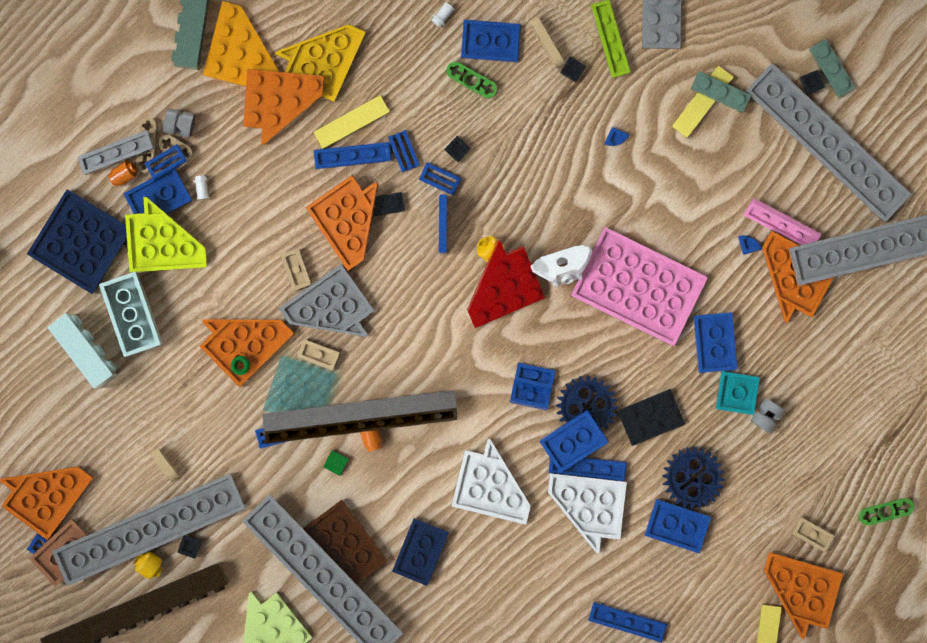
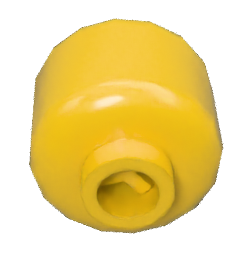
[477,236,505,263]
[134,551,163,579]

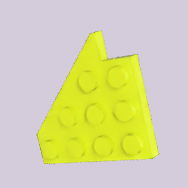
[125,197,207,272]

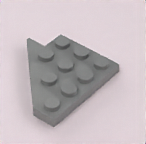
[279,264,374,337]

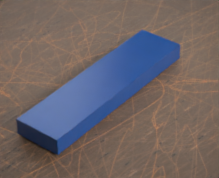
[313,142,392,170]
[548,458,627,482]
[588,602,667,643]

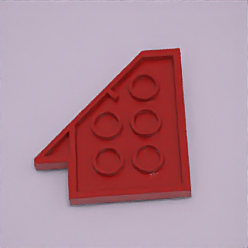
[467,239,545,328]

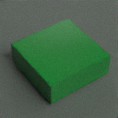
[323,450,349,476]

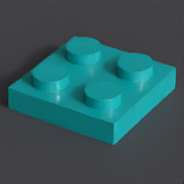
[715,371,760,415]

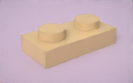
[281,248,312,291]
[297,339,340,370]
[791,517,834,553]

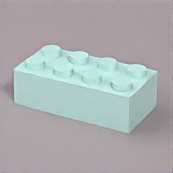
[99,272,163,357]
[47,313,118,389]

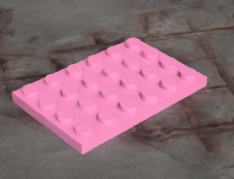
[571,227,708,346]

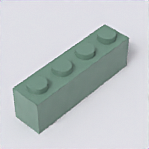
[172,0,209,71]

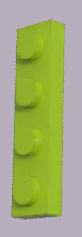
[591,0,631,79]

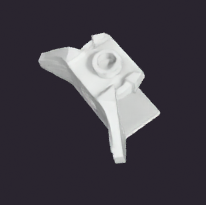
[531,245,593,288]

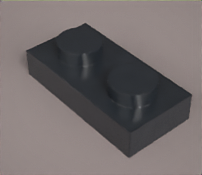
[373,192,405,217]

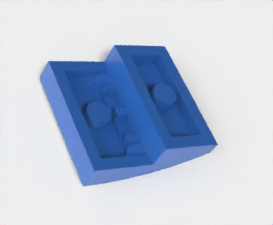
[510,363,555,411]

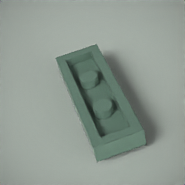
[809,39,855,98]
[690,71,751,113]

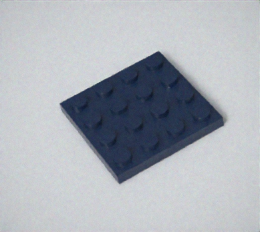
[27,189,127,294]

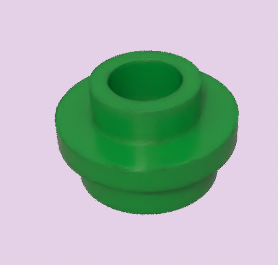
[231,356,250,375]

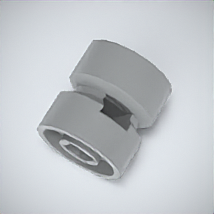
[163,108,195,138]
[751,398,786,434]

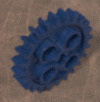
[556,375,618,430]
[662,447,725,509]

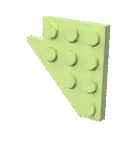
[243,591,312,643]

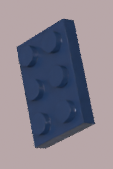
[392,518,449,586]

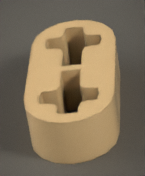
[159,135,193,162]
[150,448,180,482]

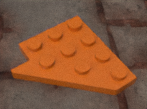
[243,69,324,145]
[305,175,379,271]
[762,231,834,323]
[199,319,295,387]
[0,466,94,540]
[763,552,843,640]

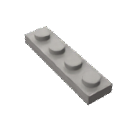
[78,130,155,175]

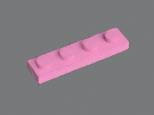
[744,198,821,245]

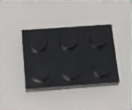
[617,389,685,446]

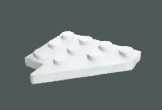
[452,439,531,525]
[548,473,627,554]

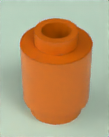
[108,160,138,187]
[360,430,383,452]

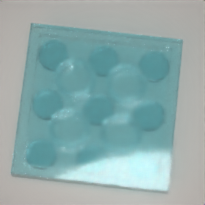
[263,356,336,413]

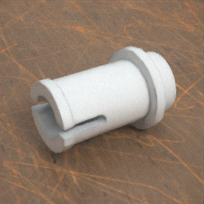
[431,2,455,27]
[193,175,210,200]

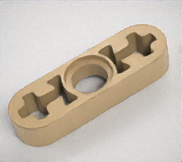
[529,16,565,69]
[136,117,158,173]

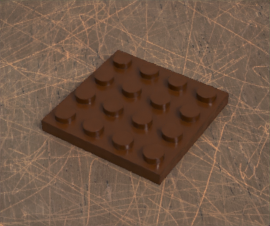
[303,499,388,584]

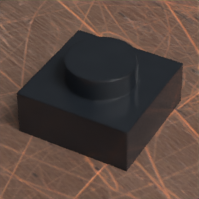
[560,56,586,83]
[799,70,825,95]
[444,136,471,163]
[177,535,202,559]

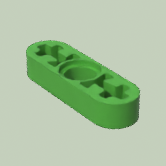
[447,62,497,99]
[858,498,914,525]

